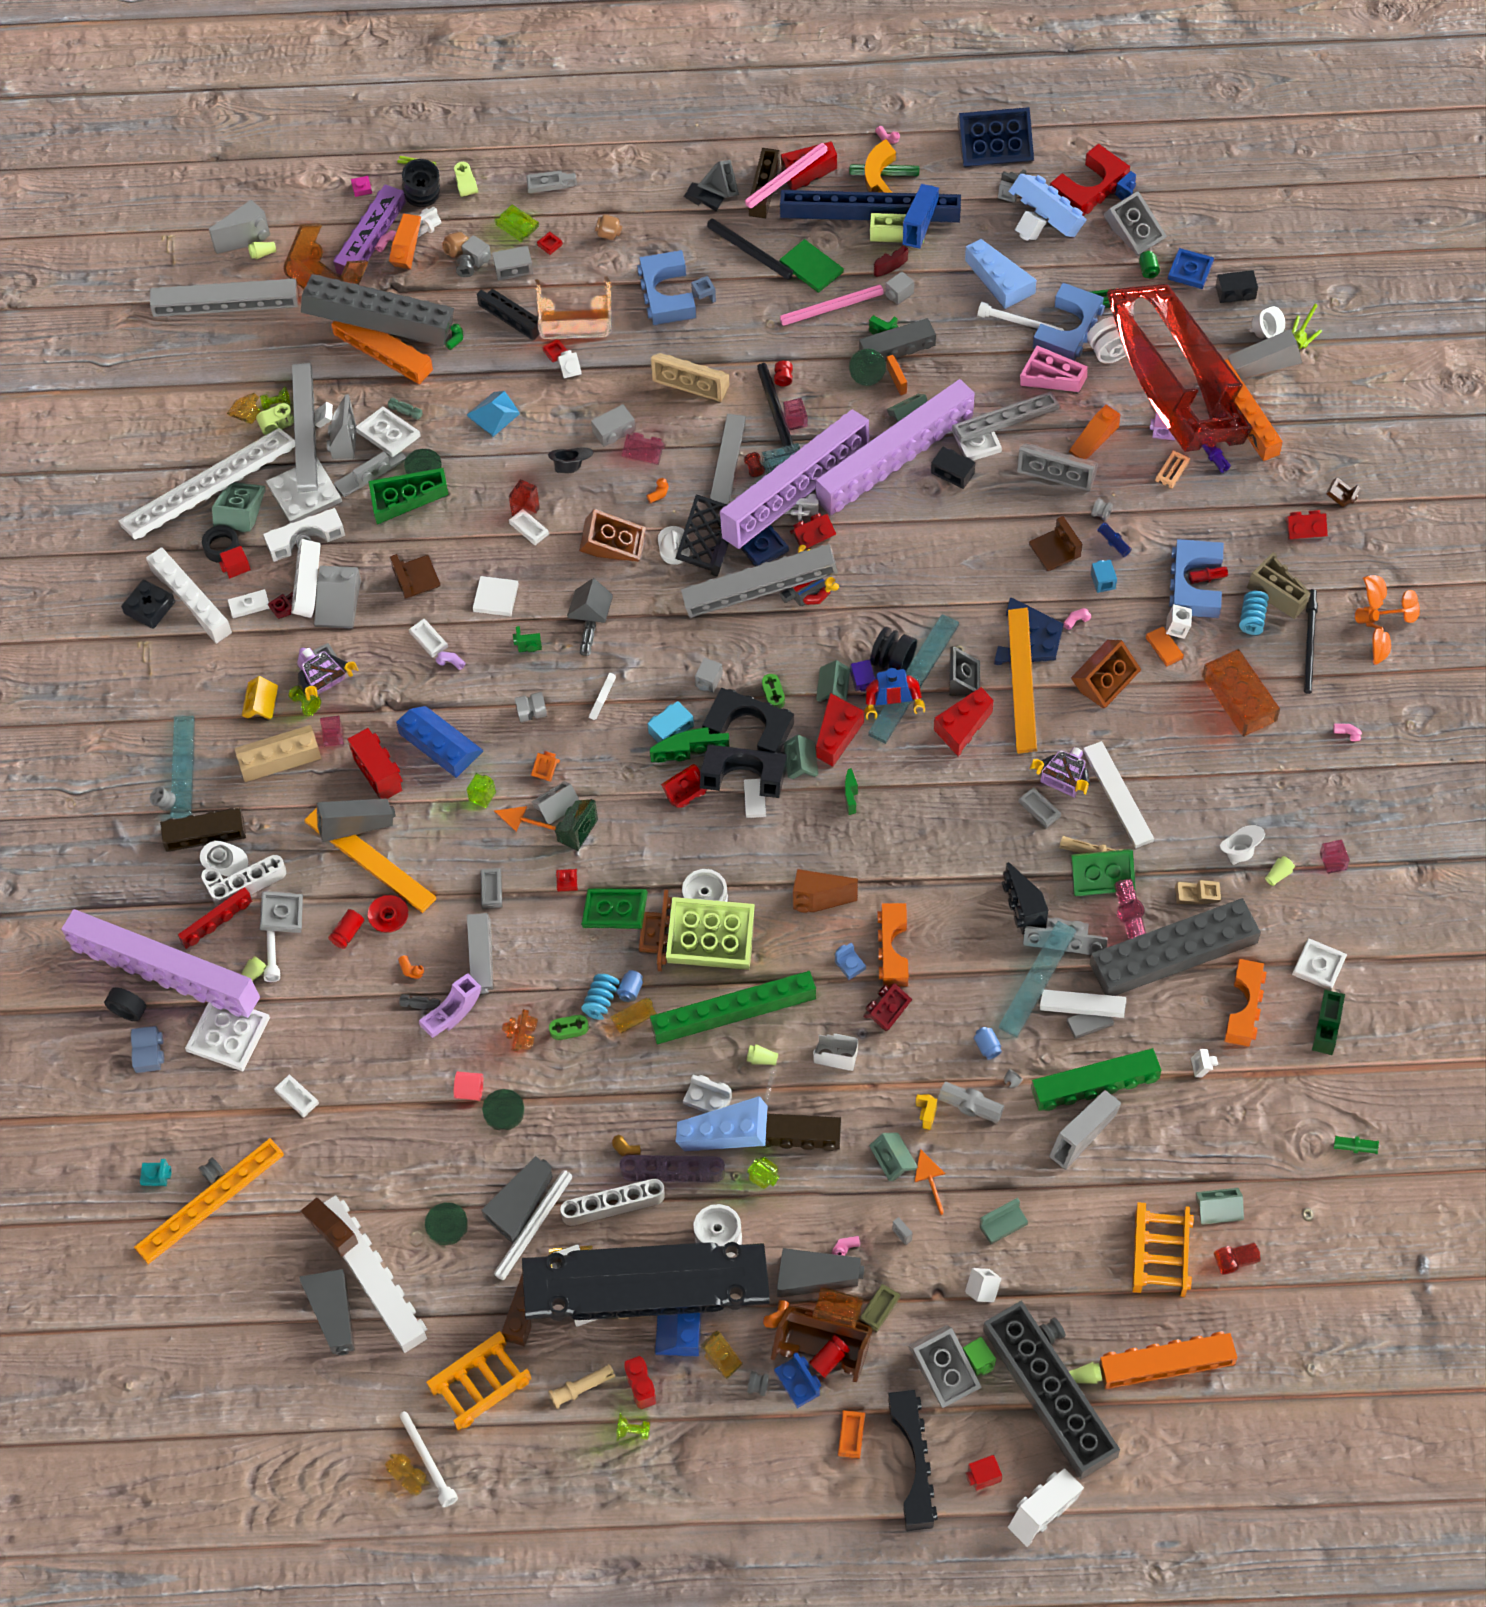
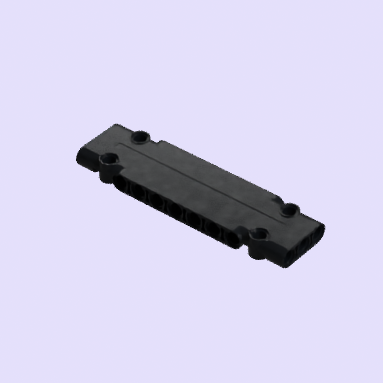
[522,1242,770,1321]

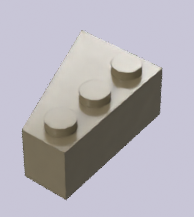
[1247,552,1311,619]

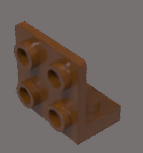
[1029,516,1083,571]
[390,554,441,599]

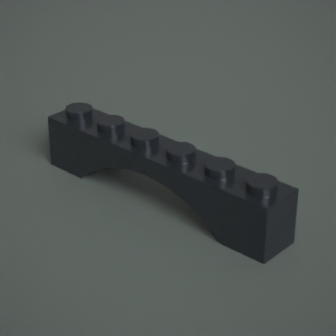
[888,1390,938,1531]

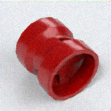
[774,361,793,387]

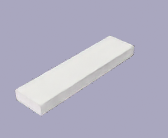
[1040,990,1126,1018]

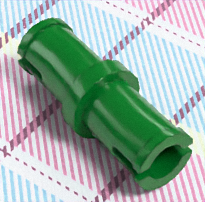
[1334,1135,1379,1154]

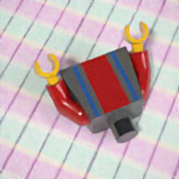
[780,545,839,606]

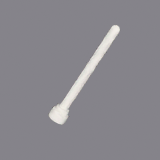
[977,302,1064,331]
[264,931,280,982]
[400,1411,458,1507]

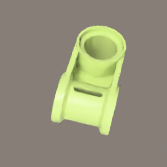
[454,162,478,197]
[256,403,294,435]

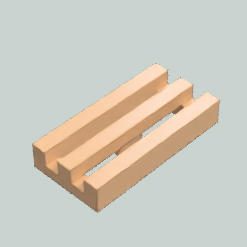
[1155,450,1190,489]

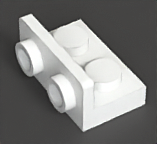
[683,1075,732,1113]

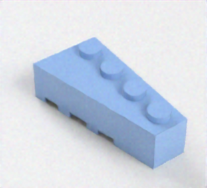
[1008,174,1087,237]
[965,239,1037,309]
[676,1096,768,1152]

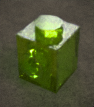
[467,773,496,808]

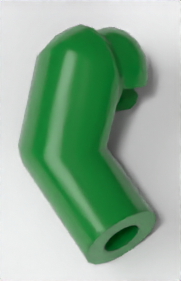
[445,323,463,350]

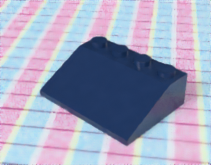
[957,107,1034,167]

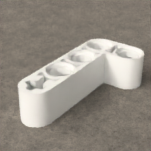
[201,855,287,906]

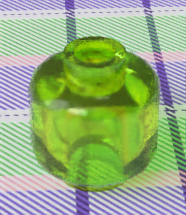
[747,1157,780,1189]

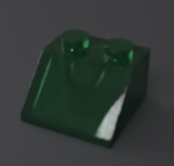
[555,799,598,851]

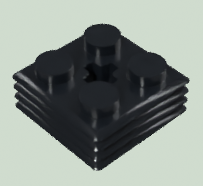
[121,579,176,629]

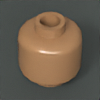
[595,214,622,240]
[442,232,469,258]

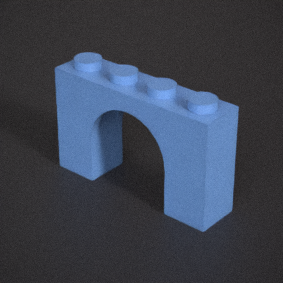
[637,250,696,325]
[1033,283,1105,361]
[1169,539,1224,618]

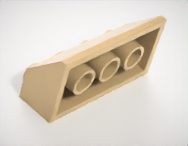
[651,353,730,402]
[235,725,322,782]

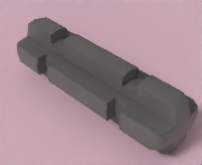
[580,621,596,656]
[399,994,440,1010]

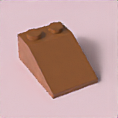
[579,509,646,562]
[793,869,858,913]

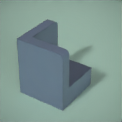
[691,276,716,303]

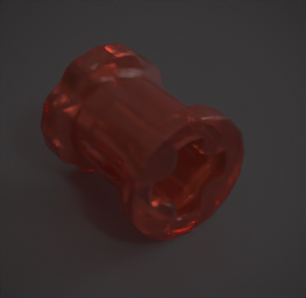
[744,452,765,477]

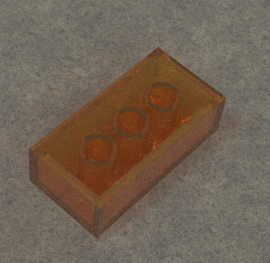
[1202,649,1280,737]

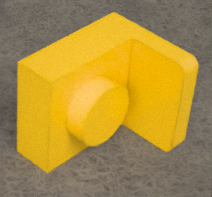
[916,1094,937,1130]

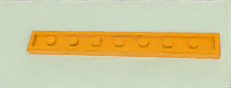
[1008,608,1037,754]
[304,808,436,913]
[134,1138,284,1264]

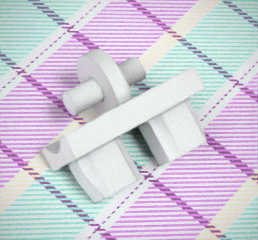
[417,207,442,238]
[784,494,819,522]

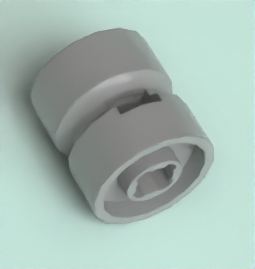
[515,692,547,723]

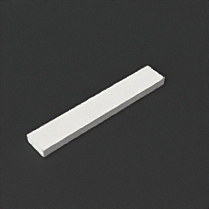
[1083,741,1154,849]

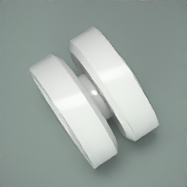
[1087,316,1135,363]
[682,869,728,902]
[693,1204,742,1258]

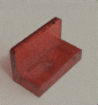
[509,479,540,517]

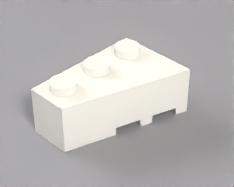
[1008,1468,1084,1547]

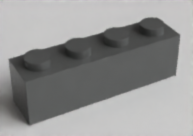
[859,318,936,367]

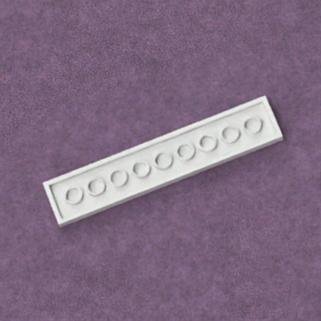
[119,428,295,540]

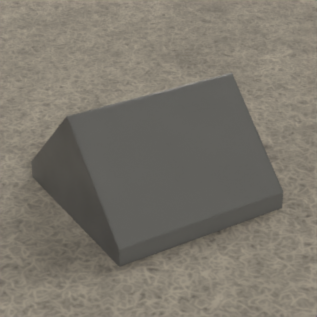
[567,578,613,623]
[949,646,980,696]

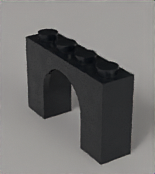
[702,687,794,753]
[700,744,787,798]

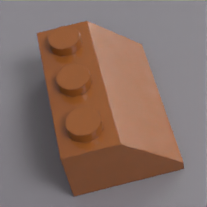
[1071,640,1141,708]

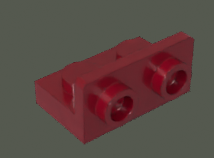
[863,983,913,1031]

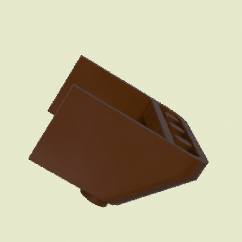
[770,1306,873,1383]

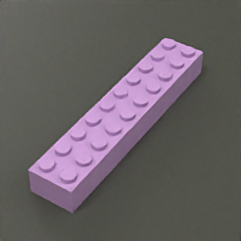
[816,379,975,515]
[720,409,870,549]
[61,909,260,1018]

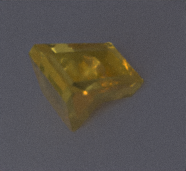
[227,393,261,424]
[700,1330,743,1379]

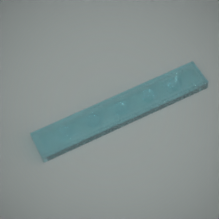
[170,716,195,819]
[999,921,1076,1038]

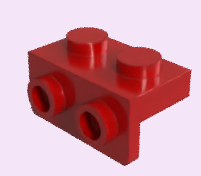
[1285,510,1328,540]
[790,513,836,549]
[661,764,708,808]

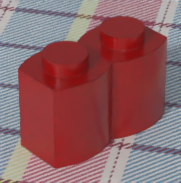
[624,1356,656,1409]

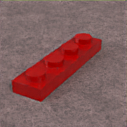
[178,887,253,949]

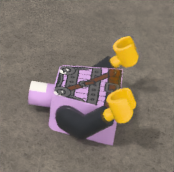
[298,648,359,701]
[1029,747,1090,798]

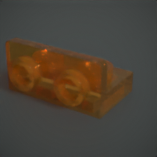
[812,1288,863,1328]

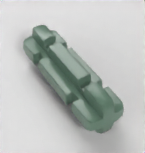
[388,398,423,420]

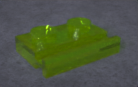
[495,204,539,242]

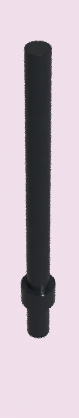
[1304,589,1318,694]

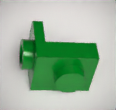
[869,315,898,335]
[513,626,542,652]

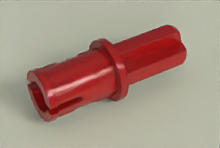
[1189,567,1228,584]

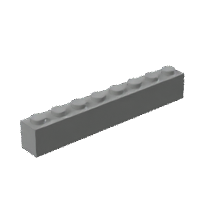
[150,278,299,317]
[681,544,838,618]

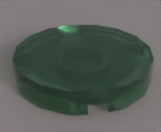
[849,348,886,386]
[404,448,442,474]
[482,1089,525,1130]
[425,1202,468,1245]

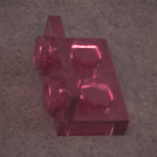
[622,432,666,465]

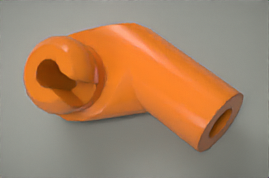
[646,478,669,503]
[398,955,424,979]
[763,1300,789,1328]

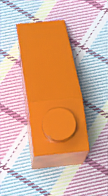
[389,213,421,269]
[1069,405,1121,459]

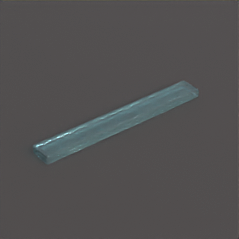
[868,614,959,744]

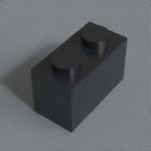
[1216,270,1258,303]
[931,447,976,489]

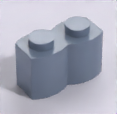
[131,1026,164,1073]

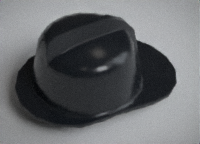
[548,448,594,473]

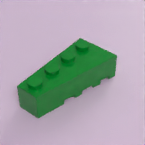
[369,468,449,525]

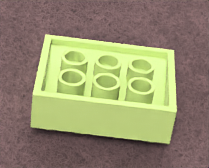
[666,897,755,970]

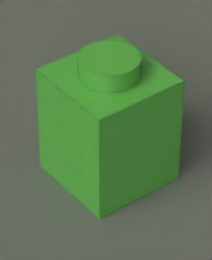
[963,1337,996,1377]

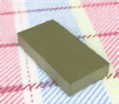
[859,1284,901,1332]

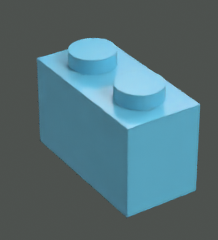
[647,701,694,743]

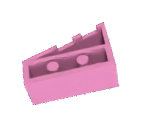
[1020,346,1087,392]

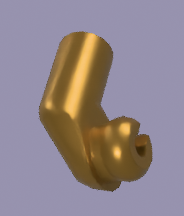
[612,1135,641,1156]

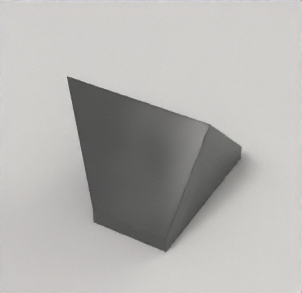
[697,160,739,198]

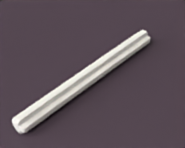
[494,1170,572,1280]

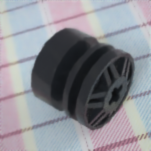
[402,159,440,207]
[870,626,918,672]

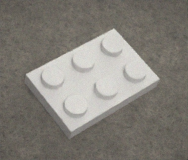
[355,407,421,457]

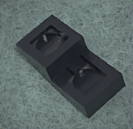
[684,182,725,212]

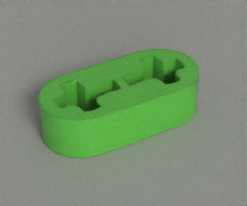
[762,674,785,709]
[549,1015,589,1040]

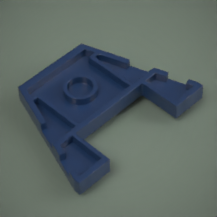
[994,598,1064,665]

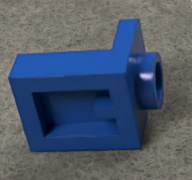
[1115,171,1136,200]

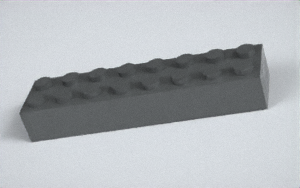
[301,274,454,347]
[1090,898,1261,996]
[983,1300,1120,1480]

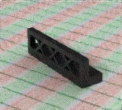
[477,288,548,341]

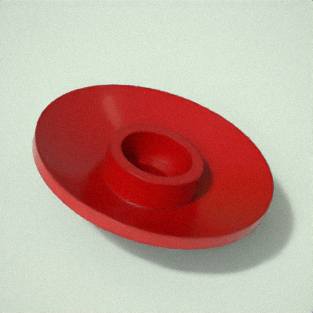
[367,895,409,933]

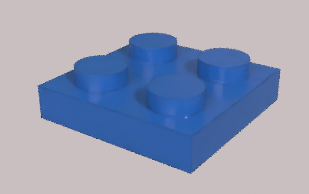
[1168,248,1214,289]

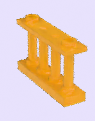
[1132,1202,1194,1297]
[426,1331,531,1430]

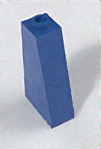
[903,184,939,249]

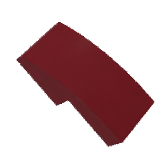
[874,245,908,277]
[267,592,293,619]

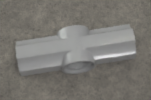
[938,1081,1004,1123]

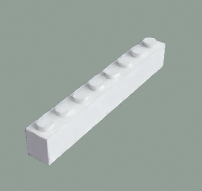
[324,1195,427,1353]

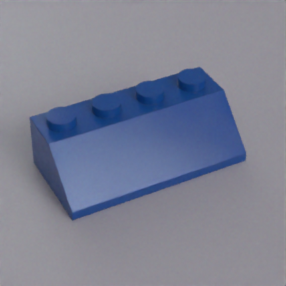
[396,706,483,778]
[655,1313,702,1356]

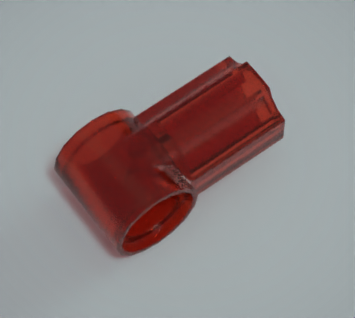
[1213,1242,1261,1275]

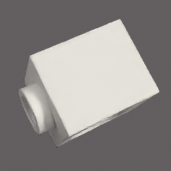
[1166,604,1192,639]

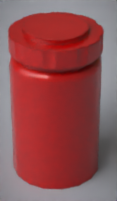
[328,909,365,949]
[809,1335,850,1378]

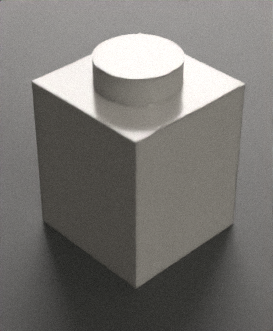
[461,235,491,268]
[885,271,914,305]
[695,658,723,693]

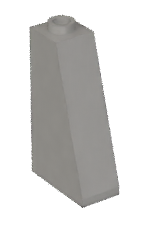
[1228,329,1302,379]
[467,913,493,994]
[1049,1090,1121,1170]

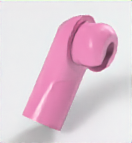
[875,126,900,144]
[375,230,396,252]
[1063,608,1091,630]
[1333,724,1362,741]
[832,1236,860,1256]

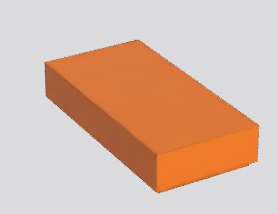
[886,355,907,396]
[1146,626,1184,667]
[838,1410,865,1459]

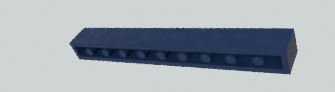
[780,190,961,223]

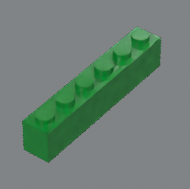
[1031,1048,1162,1111]

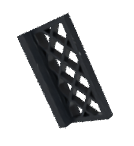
[675,494,729,577]

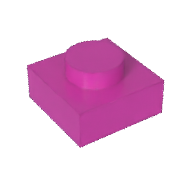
[351,176,372,197]

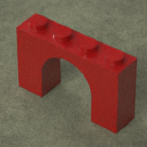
[1050,143,1130,216]

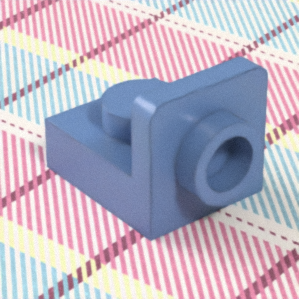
[835,943,866,980]

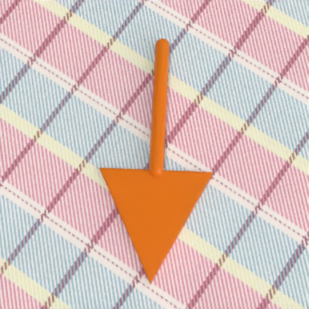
[494,806,557,832]
[915,1149,945,1215]

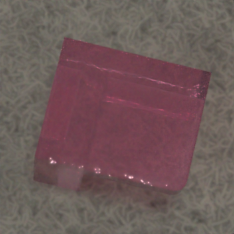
[783,398,808,430]
[320,715,344,747]
[1320,839,1350,874]

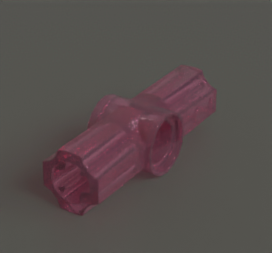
[1114,879,1146,939]

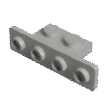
[334,452,406,497]
[1023,918,1108,955]

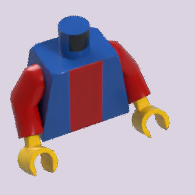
[864,668,925,720]

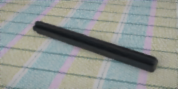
[707,218,793,280]
[757,363,795,454]

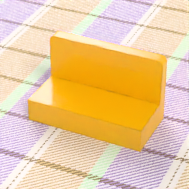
[242,676,278,720]

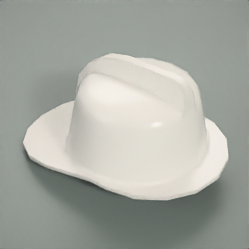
[1249,306,1285,339]
[658,526,690,565]
[1220,825,1265,865]
[200,841,248,877]

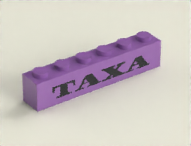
[333,184,406,280]

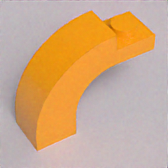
[865,139,896,193]

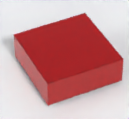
[537,231,563,255]
[542,339,568,363]

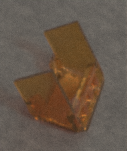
[284,224,368,289]
[535,276,612,340]

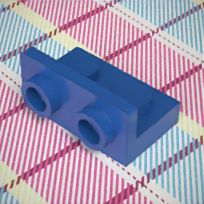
[774,1352,821,1409]

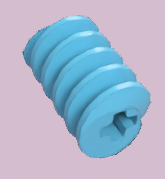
[1239,591,1269,635]
[581,974,620,1020]

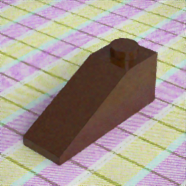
[300,1197,358,1257]

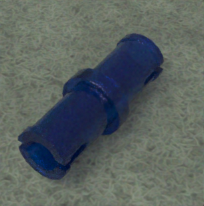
[1097,522,1132,557]

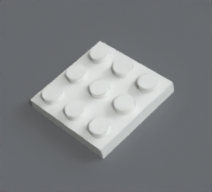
[266,458,342,523]
[185,1002,270,1071]

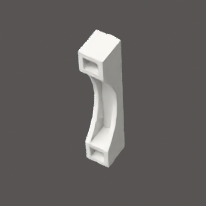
[146,547,232,644]

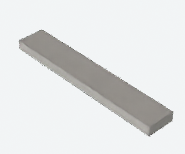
[952,392,1060,443]
[710,414,746,510]

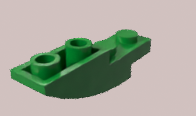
[650,727,730,763]

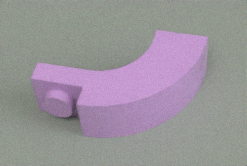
[419,973,481,1038]

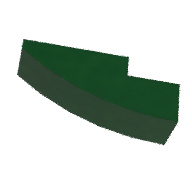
[1312,990,1345,1055]

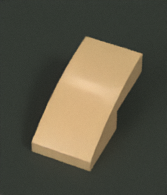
[1175,880,1221,904]

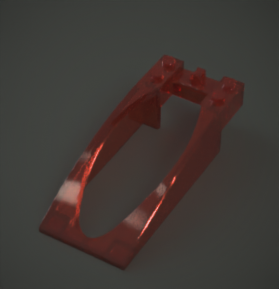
[1107,284,1253,452]

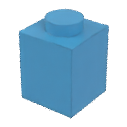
[1091,560,1117,593]

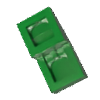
[845,768,858,815]

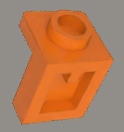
[531,751,560,782]

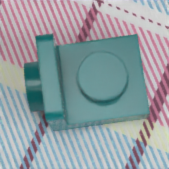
[140,1159,172,1186]

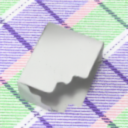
[813,1034,858,1071]

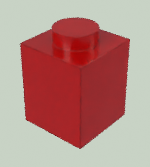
[219,546,251,579]
[966,1455,1002,1491]

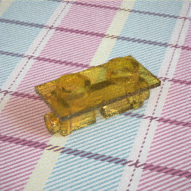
[610,997,657,1034]
[385,1453,431,1496]

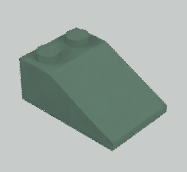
[212,482,266,532]

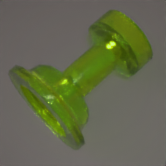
[260,386,291,410]
[288,685,321,716]
[616,1414,650,1441]

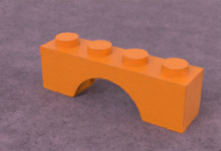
[877,903,909,987]
[1224,959,1267,1047]

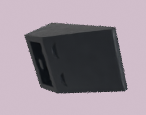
[1002,862,1049,935]

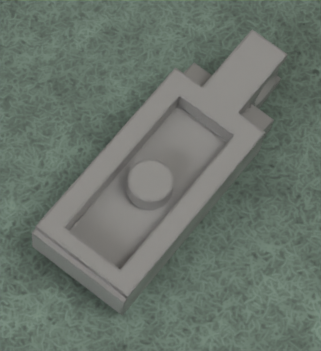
[526,171,577,193]

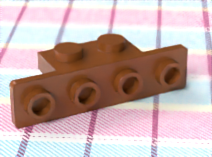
[639,890,672,971]

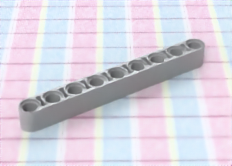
[292,362,318,493]

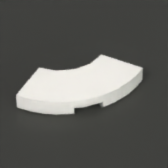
[589,673,616,720]

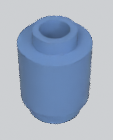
[617,970,643,1002]
[974,1027,1002,1060]

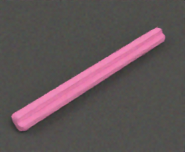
[745,143,827,208]
[780,285,883,326]

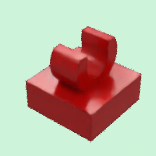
[556,869,578,892]

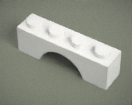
[263,508,345,562]

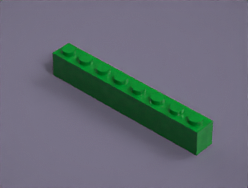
[650,971,816,1045]

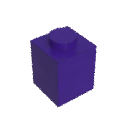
[849,659,875,692]

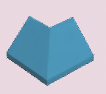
[467,391,520,437]

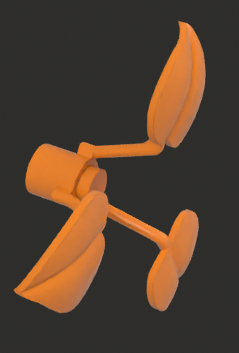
[1355,575,1420,665]

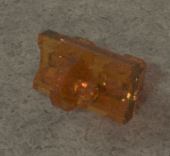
[502,1009,538,1052]

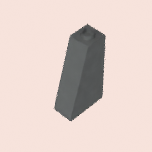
[317,798,396,842]
[481,1156,553,1244]
[777,1248,865,1297]
[300,1269,355,1355]

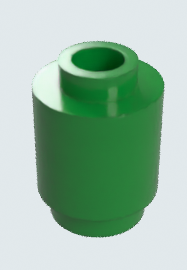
[1139,251,1160,279]

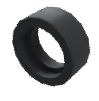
[201,525,240,563]
[104,987,147,1022]

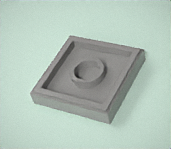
[260,891,303,933]

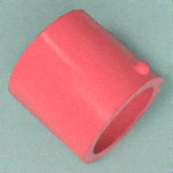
[454,1071,484,1101]

